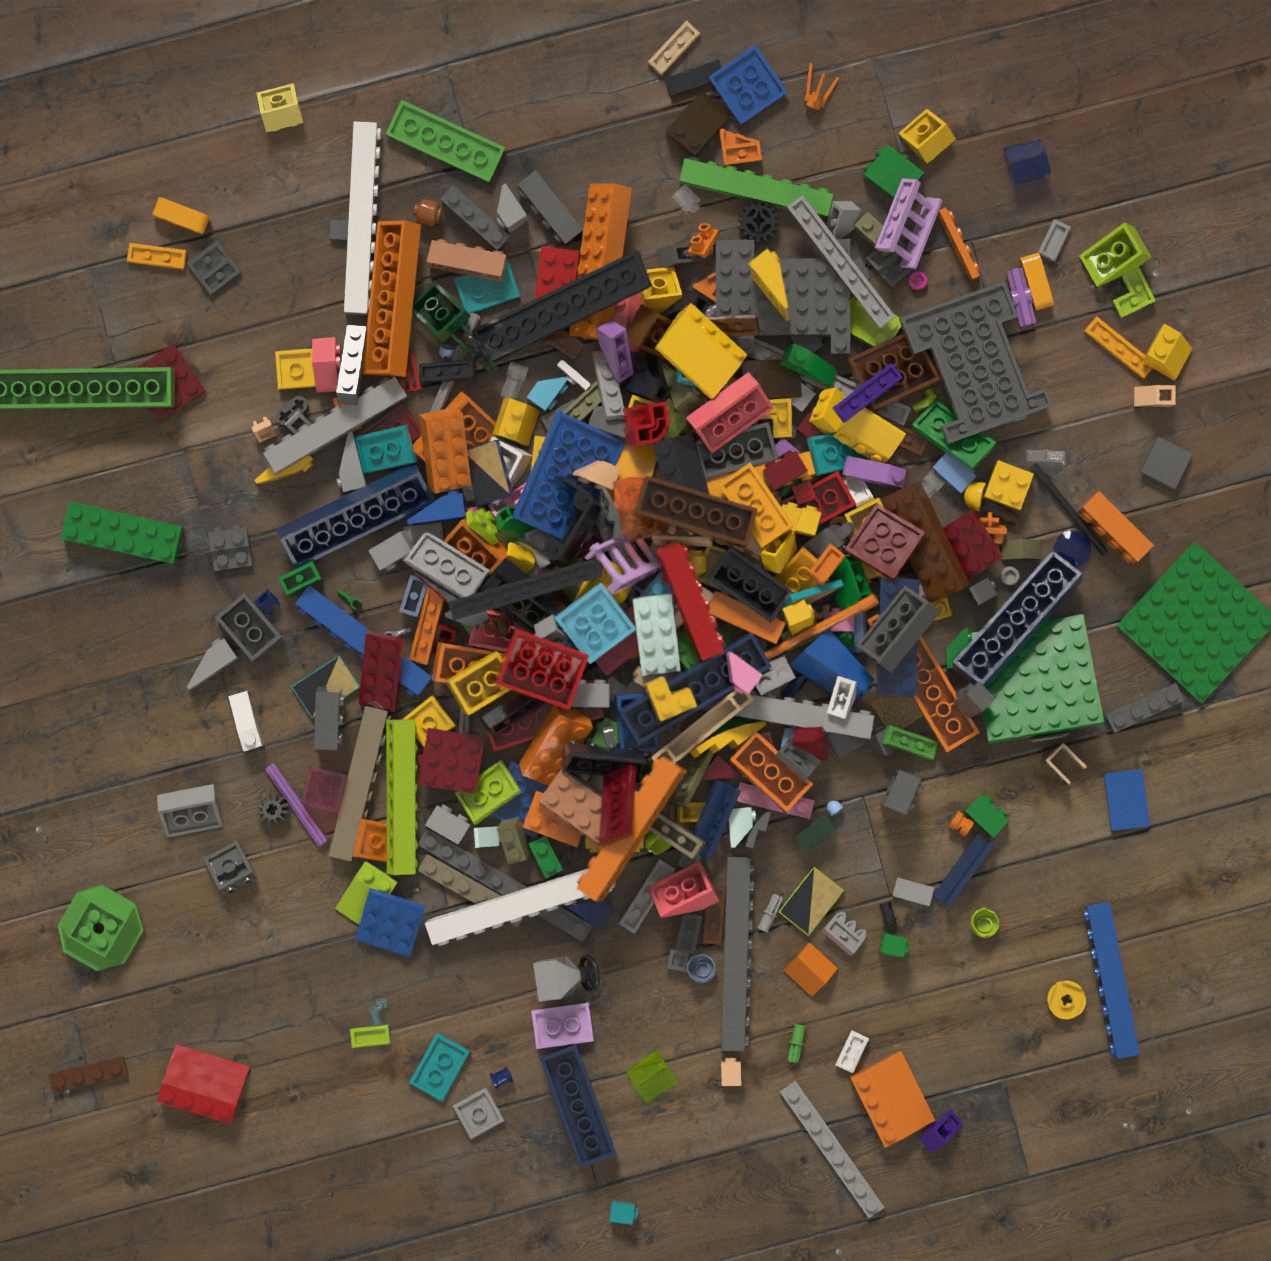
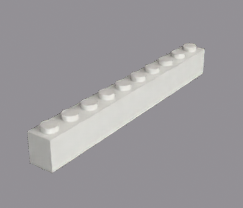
[344,122,381,315]
[425,868,616,946]

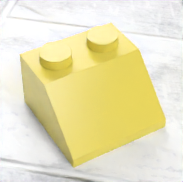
[257,83,303,132]

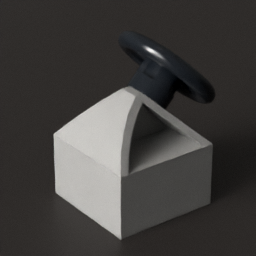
[533,954,600,1002]

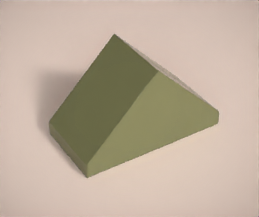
[1001,539,1040,560]

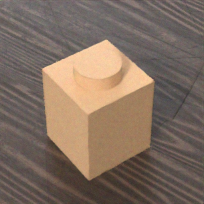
[721,1057,741,1086]

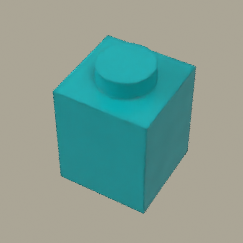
[609,1200,638,1225]

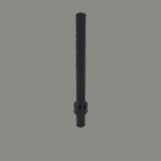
[1030,462,1108,556]

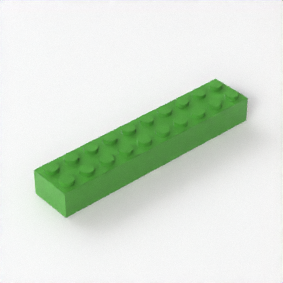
[0,367,175,410]

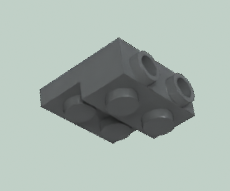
[208,524,253,571]
[203,840,257,895]

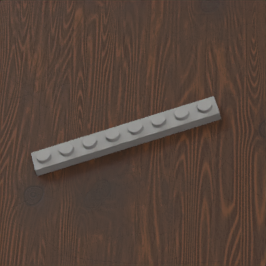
[787,195,895,329]
[780,1081,885,1218]

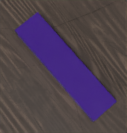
[832,363,903,423]

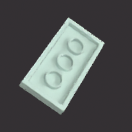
[632,594,681,676]

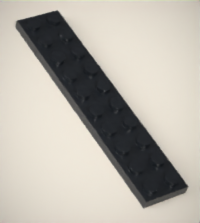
[473,250,652,363]

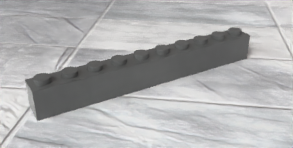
[721,857,754,1051]

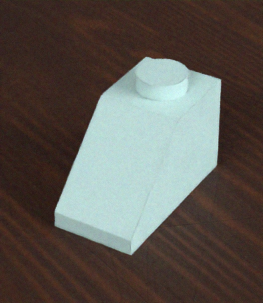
[729,807,756,848]
[474,826,501,848]

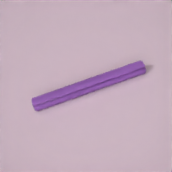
[266,763,327,846]

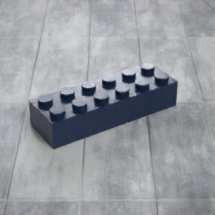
[876,579,919,697]
[540,1043,617,1168]

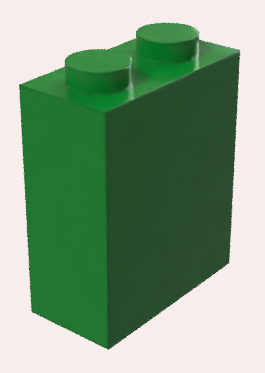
[863,145,924,200]

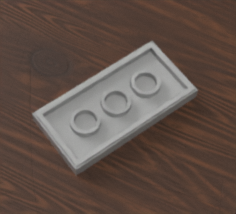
[404,531,490,598]

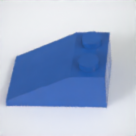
[407,491,466,526]

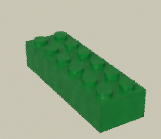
[60,501,184,565]

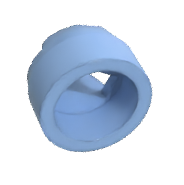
[439,343,455,359]
[827,801,843,817]

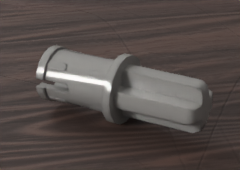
[757,894,783,933]

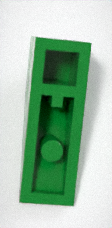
[780,343,837,388]

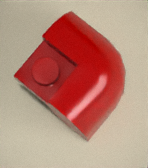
[623,401,670,446]

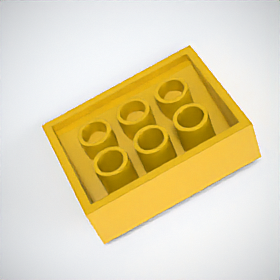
[749,249,790,322]
[655,303,747,400]

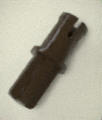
[982,500,1020,526]

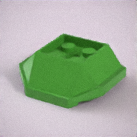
[58,885,145,971]

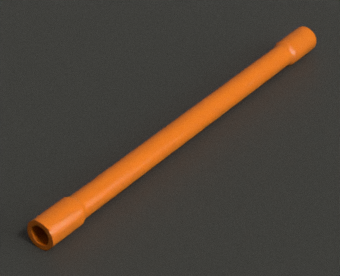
[764,594,879,660]

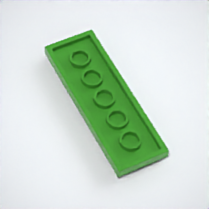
[385,100,506,183]

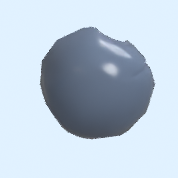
[687,954,716,983]

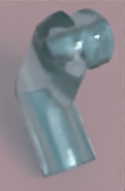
[369,998,387,1026]

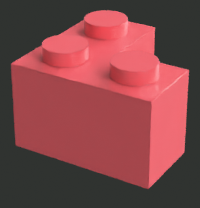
[312,337,341,393]

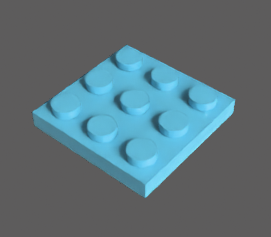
[555,583,636,664]

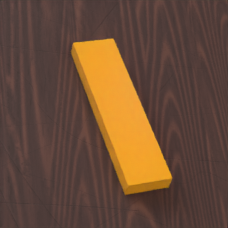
[1084,316,1153,379]

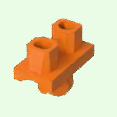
[687,223,720,258]
[980,512,1007,544]

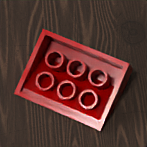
[494,629,589,710]
[157,1044,250,1124]

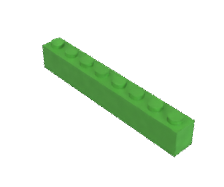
[679,157,833,219]

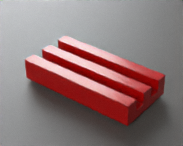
[399,352,422,393]

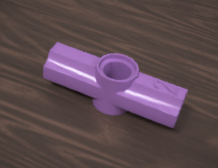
[1006,267,1036,327]

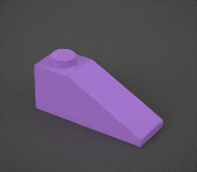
[597,319,634,383]
[842,456,906,490]

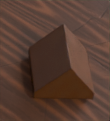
[491,615,512,638]

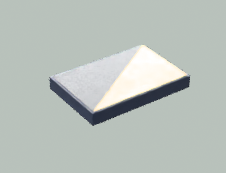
[467,440,514,507]

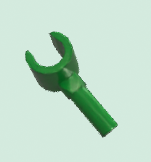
[337,589,362,610]

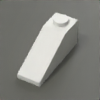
[229,691,264,751]

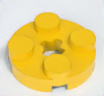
[1047,980,1086,1020]

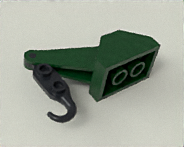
[412,282,497,374]

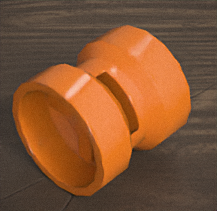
[948,811,975,837]

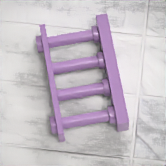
[875,178,943,269]
[585,524,662,594]

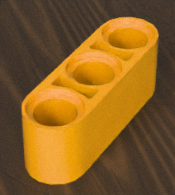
[152,197,210,235]
[1020,253,1054,311]

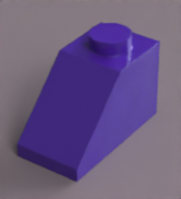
[919,1110,963,1153]

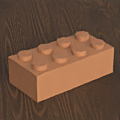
[539,770,602,847]

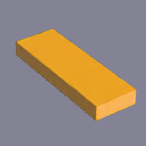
[127,243,187,270]

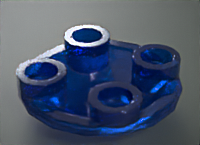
[1053,530,1092,568]

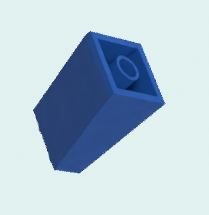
[789,629,875,702]

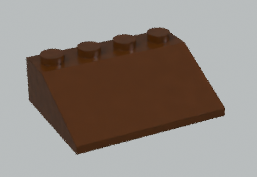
[848,333,941,413]

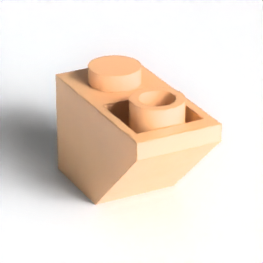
[1134,385,1176,407]
[573,460,621,490]

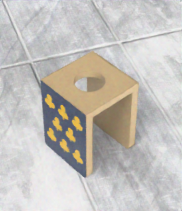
[1043,743,1087,785]

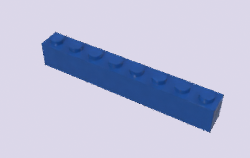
[295,585,432,696]
[1083,902,1140,1059]

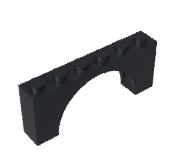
[622,287,711,403]

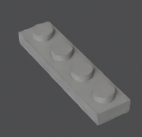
[592,351,624,420]

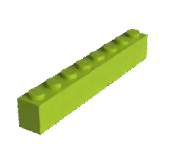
[386,719,418,875]

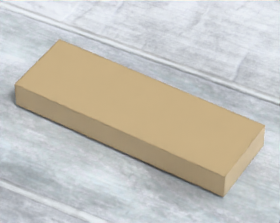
[648,20,700,76]

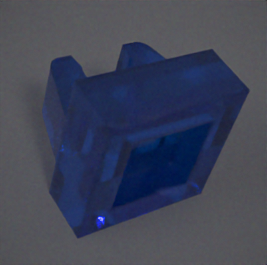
[255,588,280,615]

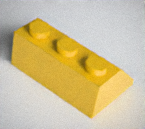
[833,408,906,463]

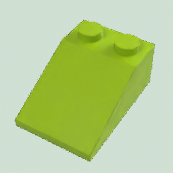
[1079,222,1152,287]
[850,295,901,348]
[335,861,399,924]

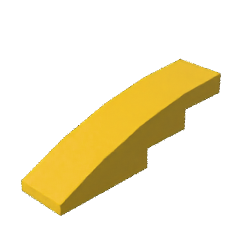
[690,721,767,758]

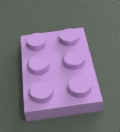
[531,1002,594,1049]

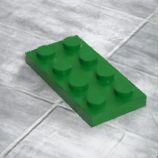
[912,400,996,471]

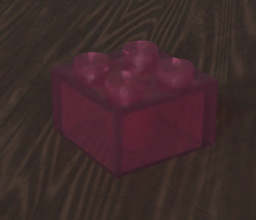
[301,766,348,813]

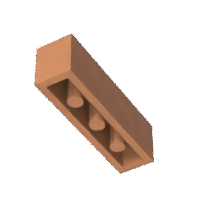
[427,239,508,282]

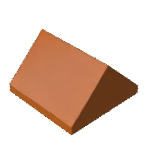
[784,942,838,996]

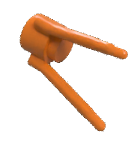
[804,63,839,110]

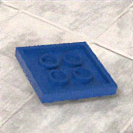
[708,45,788,125]
[490,761,549,839]
[355,888,426,957]

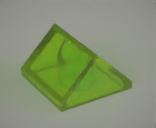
[625,1049,679,1103]

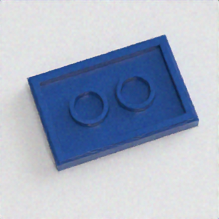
[1104,769,1150,831]

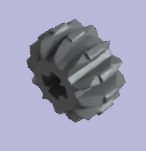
[256,793,289,826]

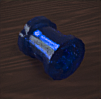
[489,1066,514,1089]

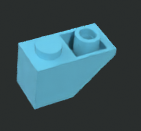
[527,377,568,412]

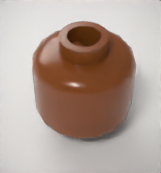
[413,199,442,226]

